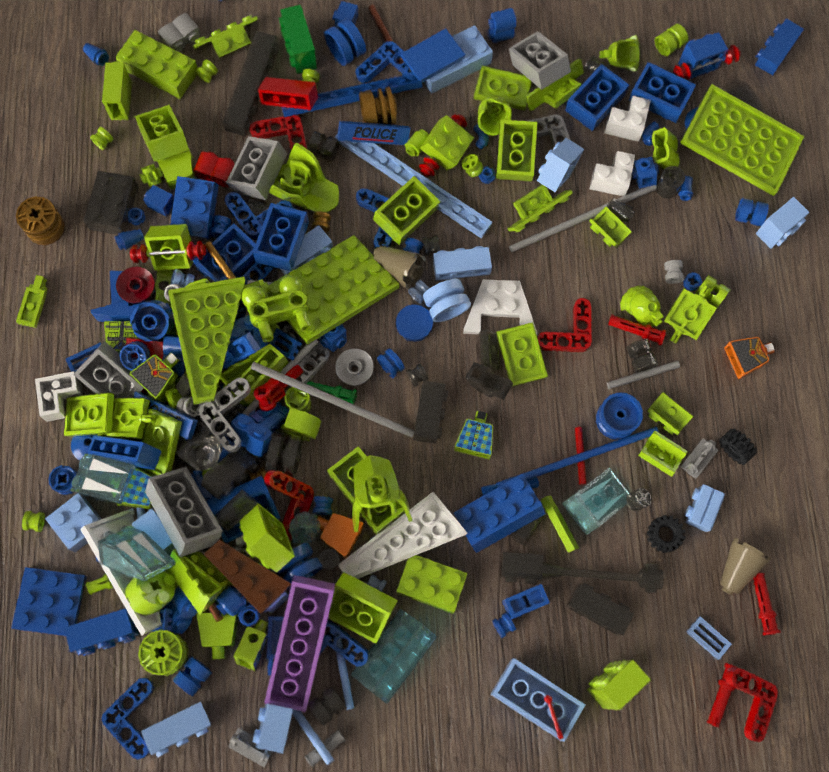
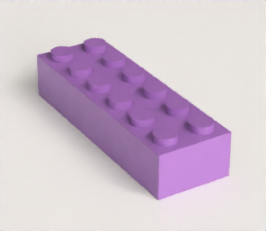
[265,575,335,712]

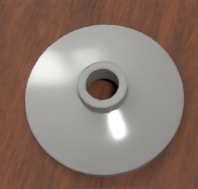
[335,349,374,386]

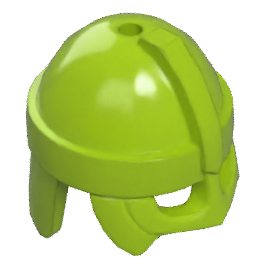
[478,96,512,136]

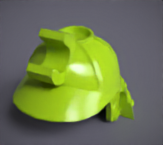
[600,35,640,72]
[620,285,664,327]

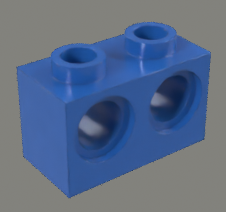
[502,584,550,620]

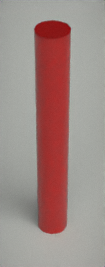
[575,427,587,485]

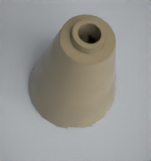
[373,245,426,289]
[720,537,771,596]

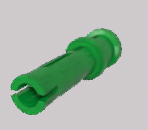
[306,381,358,404]

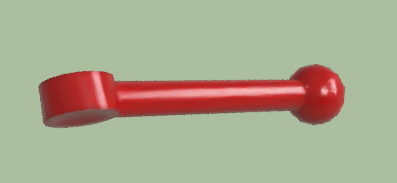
[544,695,563,740]

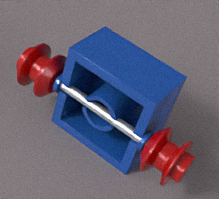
[673,32,741,80]

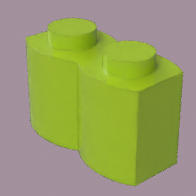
[652,127,680,172]

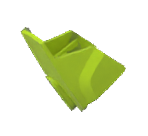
[270,143,339,213]
[352,455,413,532]

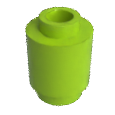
[405,129,429,156]

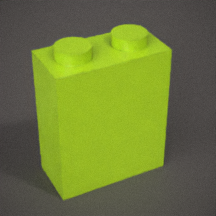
[102,61,132,120]

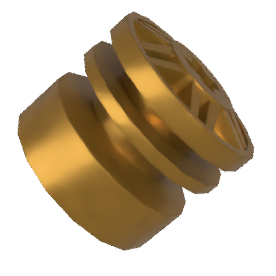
[359,87,397,125]
[16,196,65,245]

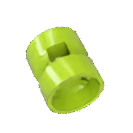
[655,24,688,57]
[695,275,731,308]
[285,387,311,413]

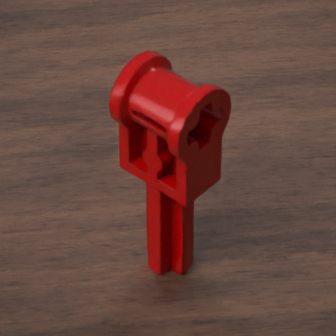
[253,365,303,411]

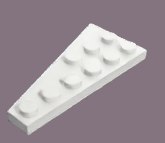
[338,492,467,579]
[81,508,162,635]

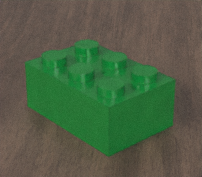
[278,4,317,74]

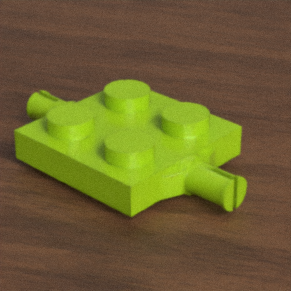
[663,285,717,344]
[107,398,156,439]

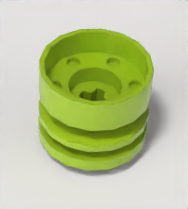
[138,630,189,676]

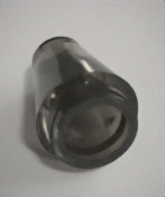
[607,198,635,223]

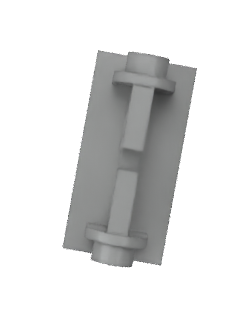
[680,438,718,479]
[228,727,273,767]

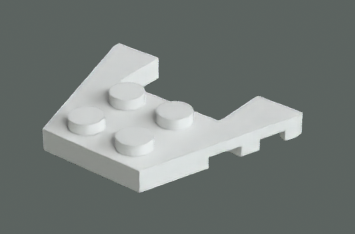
[463,279,537,335]

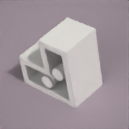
[604,96,650,142]
[589,151,635,196]
[35,371,83,422]

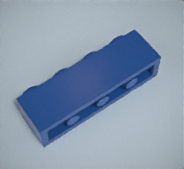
[87,435,161,470]

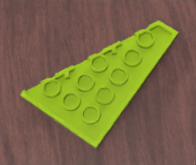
[168,277,245,405]

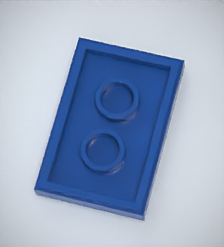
[401,28,466,84]

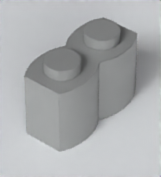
[158,13,201,52]

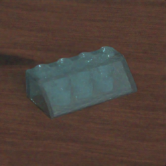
[351,609,437,704]

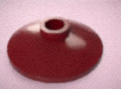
[116,267,155,303]

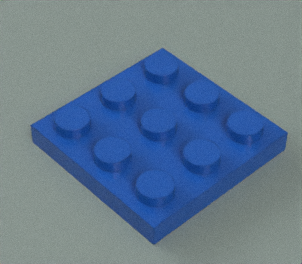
[11,567,87,636]

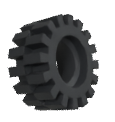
[719,428,757,465]
[647,515,686,553]

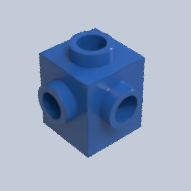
[632,157,659,189]
[318,324,347,352]

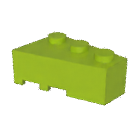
[220,344,289,405]
[165,549,230,615]

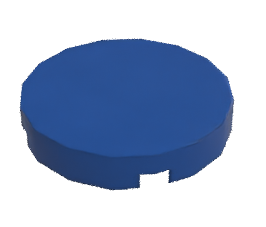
[396,304,433,342]

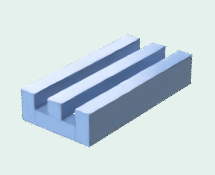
[686,616,732,660]

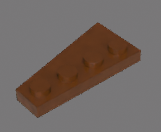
[204,540,292,614]

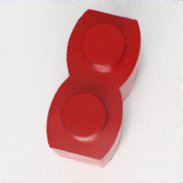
[193,151,235,188]

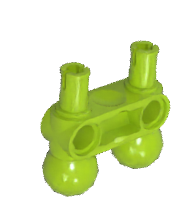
[241,275,312,342]

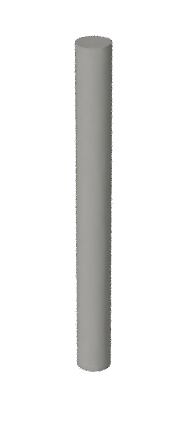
[607,361,680,389]

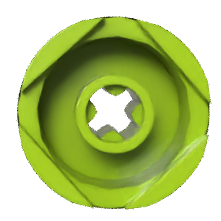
[125,565,175,616]

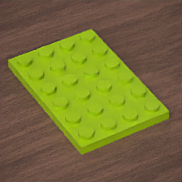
[680,84,805,196]
[268,235,399,345]

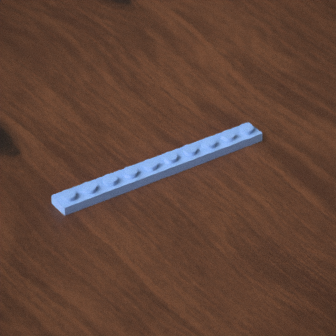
[335,133,492,239]

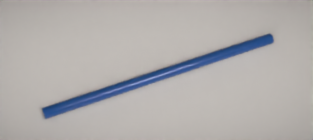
[496,427,659,488]

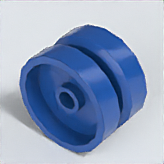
[324,18,366,66]
[596,393,643,440]
[272,542,323,591]

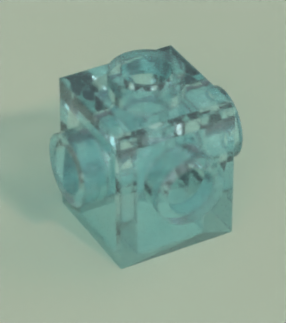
[289,512,320,543]

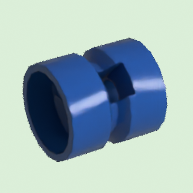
[735,198,769,227]
[173,656,212,697]

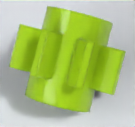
[140,164,163,187]

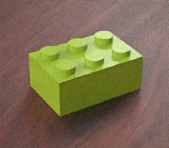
[135,105,189,162]
[496,120,537,181]
[373,176,441,245]
[238,501,295,573]
[396,555,467,614]
[328,572,398,644]

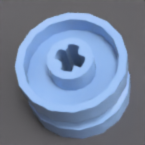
[423,279,471,322]

